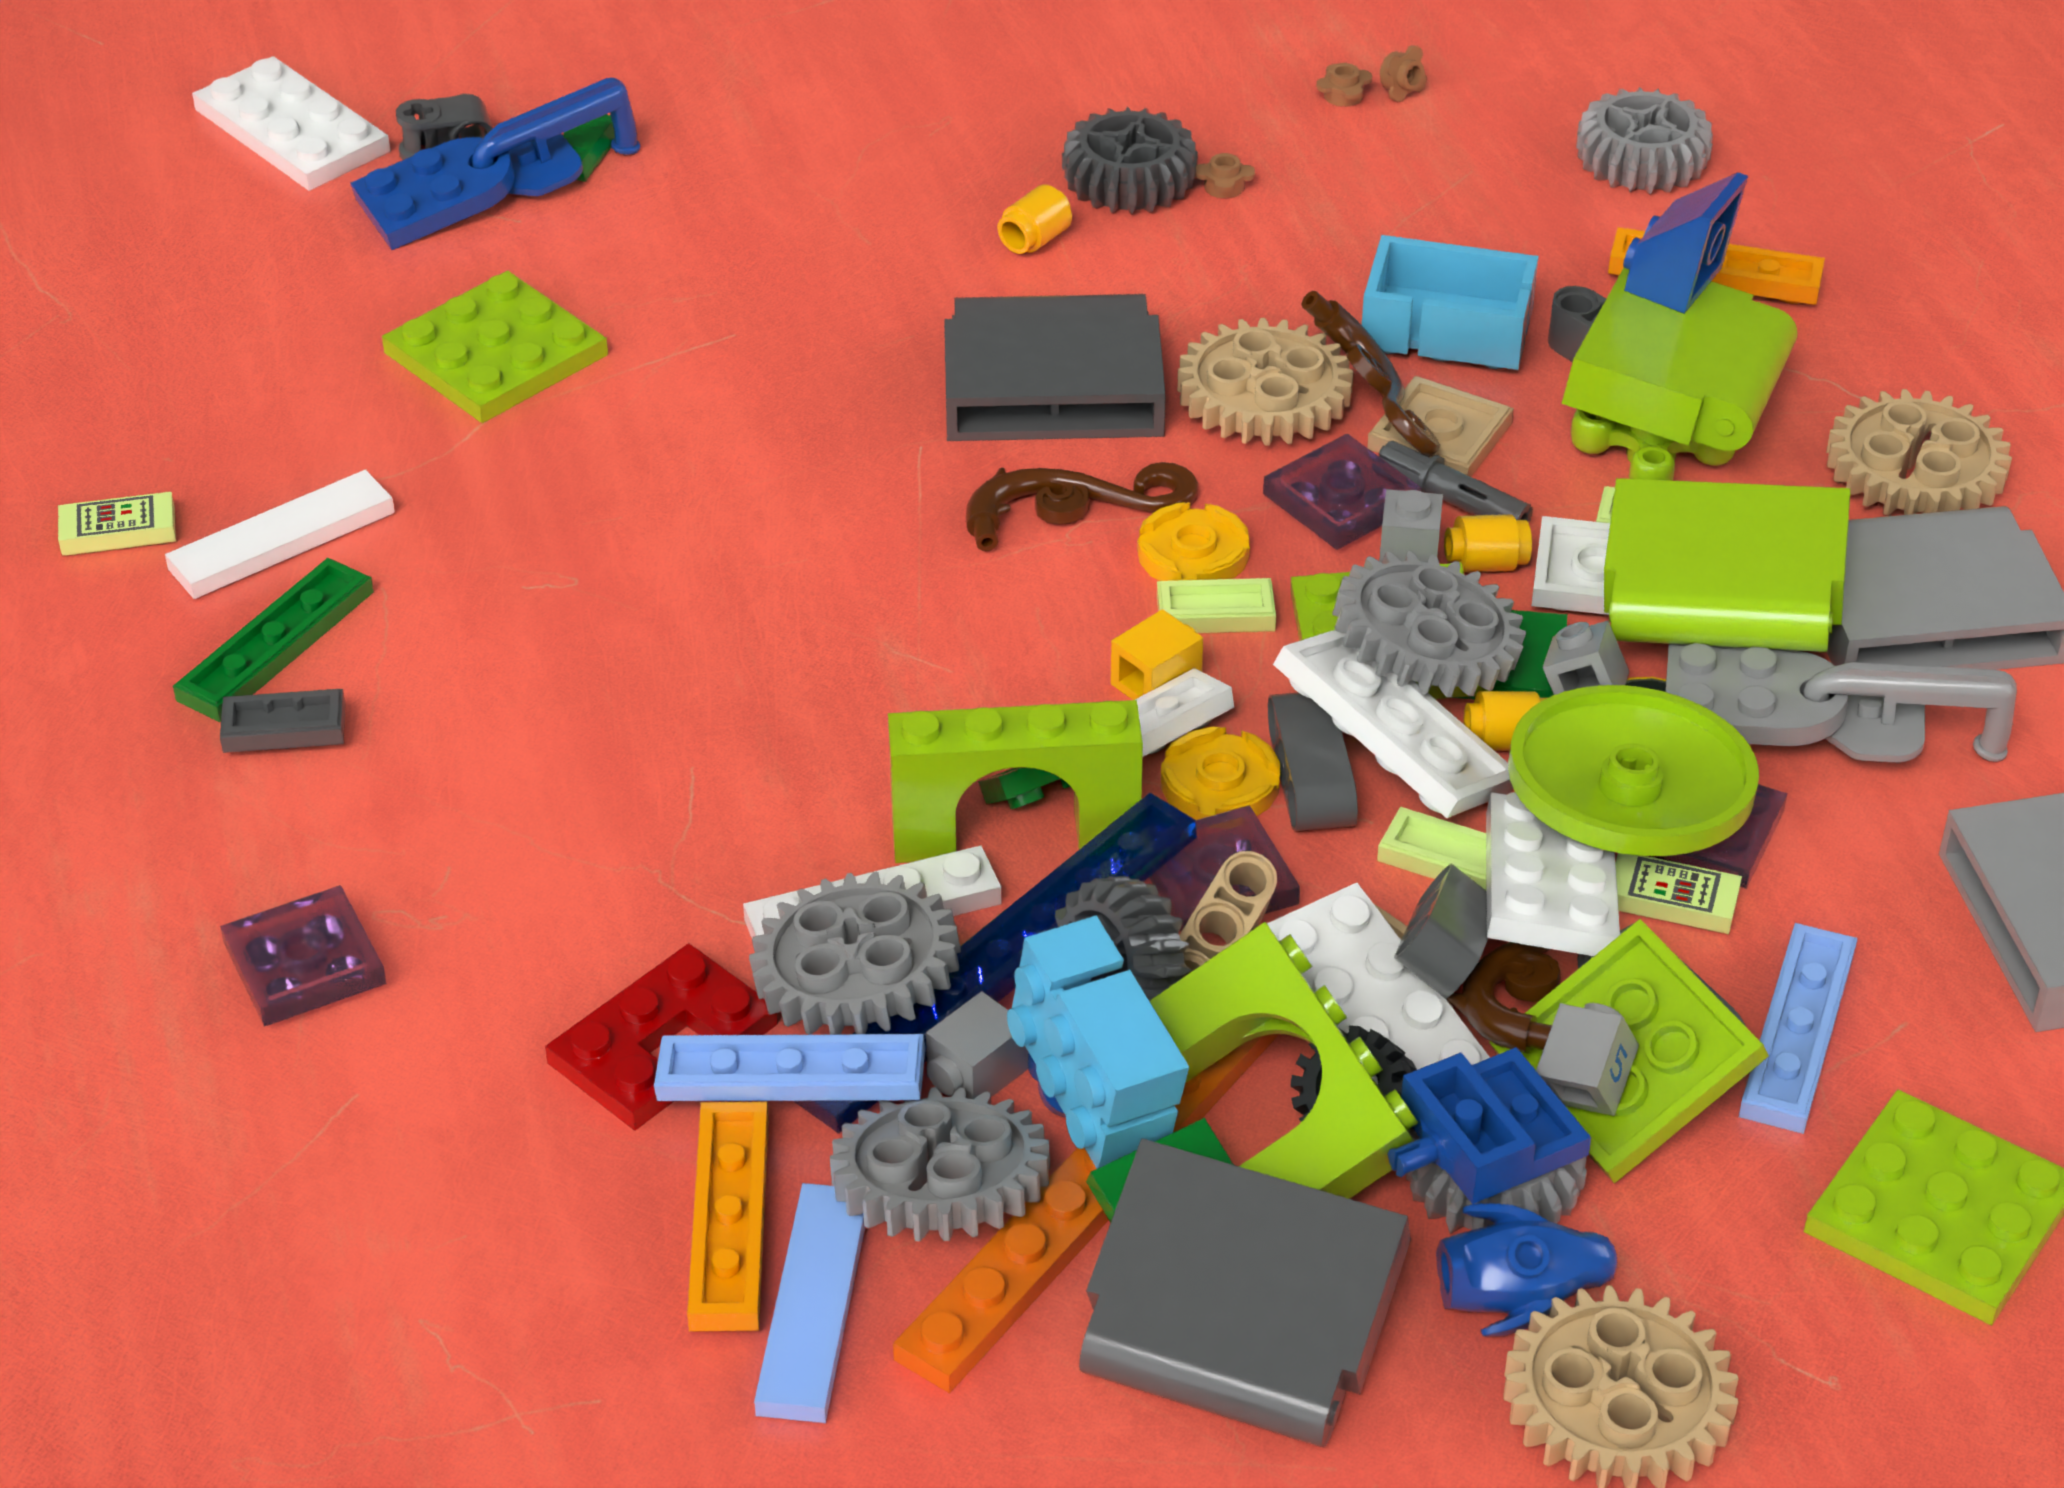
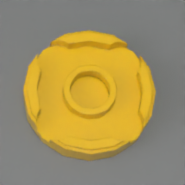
[1137,502,1250,581]
[1161,727,1280,825]

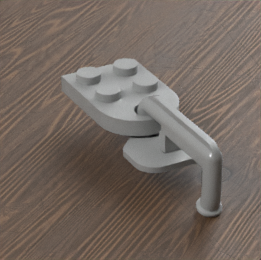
[1666,643,2017,763]

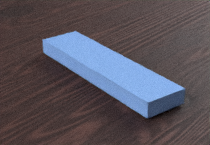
[1739,923,1858,1134]
[654,1034,925,1101]
[754,1183,865,1423]

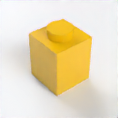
[1111,609,1203,700]

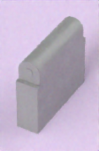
[1827,506,2064,670]
[1939,793,2064,1032]

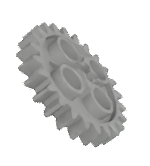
[1332,551,1526,697]
[749,872,961,1035]
[830,1087,1050,1241]

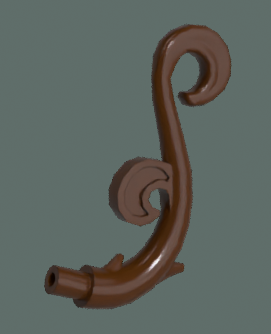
[1301,291,1440,457]
[966,462,1198,551]
[1445,942,1561,1054]

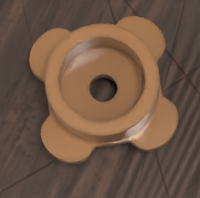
[1380,45,1427,102]
[1316,63,1372,107]
[1196,153,1255,198]

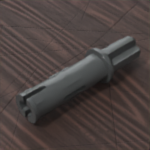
[1376,441,1533,523]

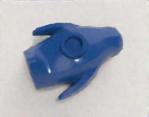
[1436,1203,1617,1337]

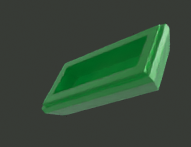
[563,114,615,182]

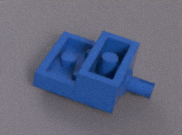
[1388,1047,1591,1204]

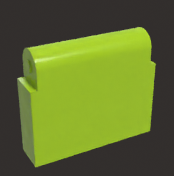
[1561,268,1798,451]
[1604,478,1851,652]

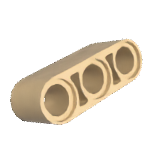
[1179,851,1277,977]

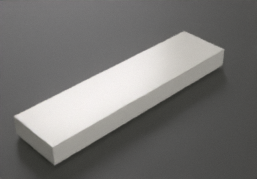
[165,469,395,599]

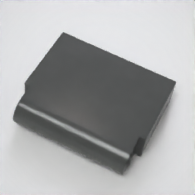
[944,294,1165,441]
[1079,1138,1411,1448]

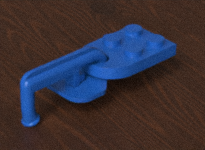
[350,77,641,250]

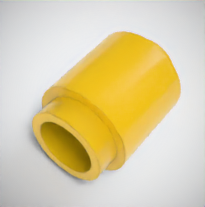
[997,184,1072,254]
[1444,514,1532,573]
[1463,691,1547,751]

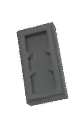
[220,689,345,753]

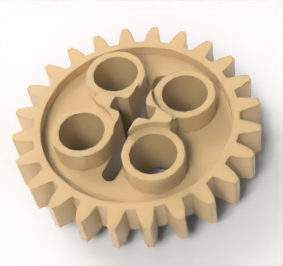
[1177,318,1353,445]
[1826,389,2012,515]
[1503,1286,1738,1488]

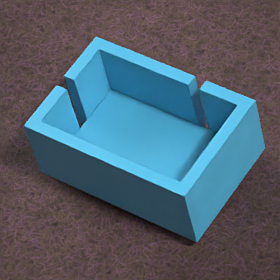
[1362,235,1539,370]
[1007,915,1189,1169]

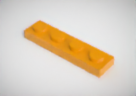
[1608,227,1825,305]
[687,1102,769,1332]

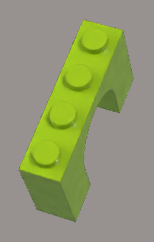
[888,700,1143,863]
[1149,922,1419,1199]

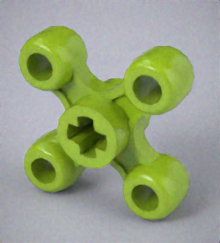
[1571,409,1735,481]

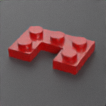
[545,943,778,1131]

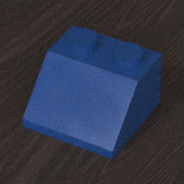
[1623,172,1748,314]

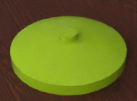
[1508,685,1759,856]

